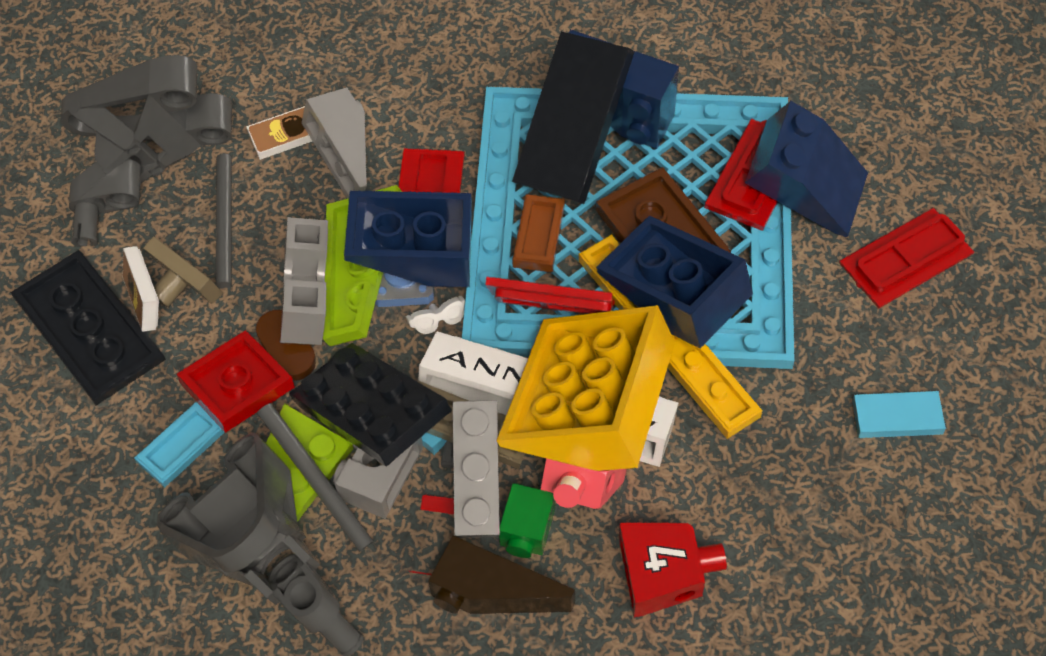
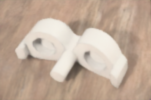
[406,296,465,334]

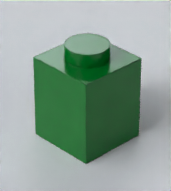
[499,483,556,558]

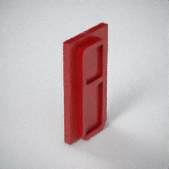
[704,119,778,231]
[398,148,465,193]
[839,208,974,309]
[485,277,615,314]

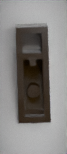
[428,535,575,614]

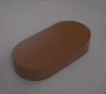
[256,310,316,381]

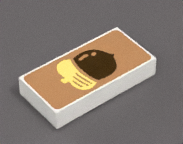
[246,106,312,160]
[123,246,159,332]

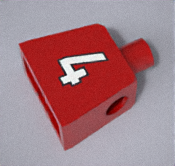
[619,522,727,618]

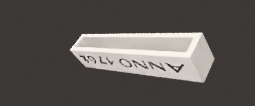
[418,331,678,467]

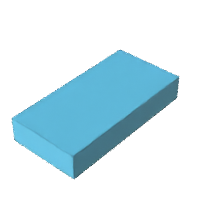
[852,391,946,438]
[134,402,225,488]

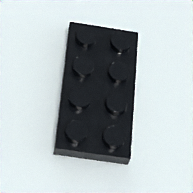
[289,343,452,467]

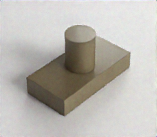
[143,236,223,308]

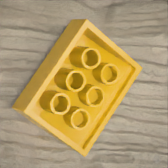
[497,305,675,471]

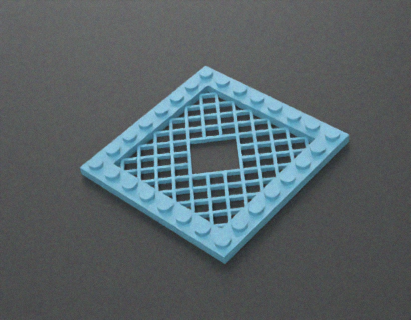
[462,87,794,369]

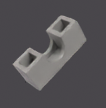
[280,217,328,345]
[453,401,500,538]

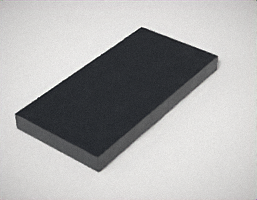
[512,31,635,204]
[10,250,166,406]

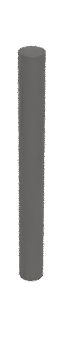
[216,153,232,288]
[257,403,374,552]

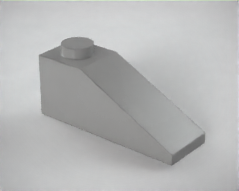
[302,87,367,198]

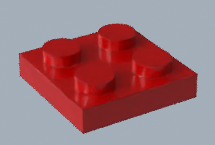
[177,330,295,433]

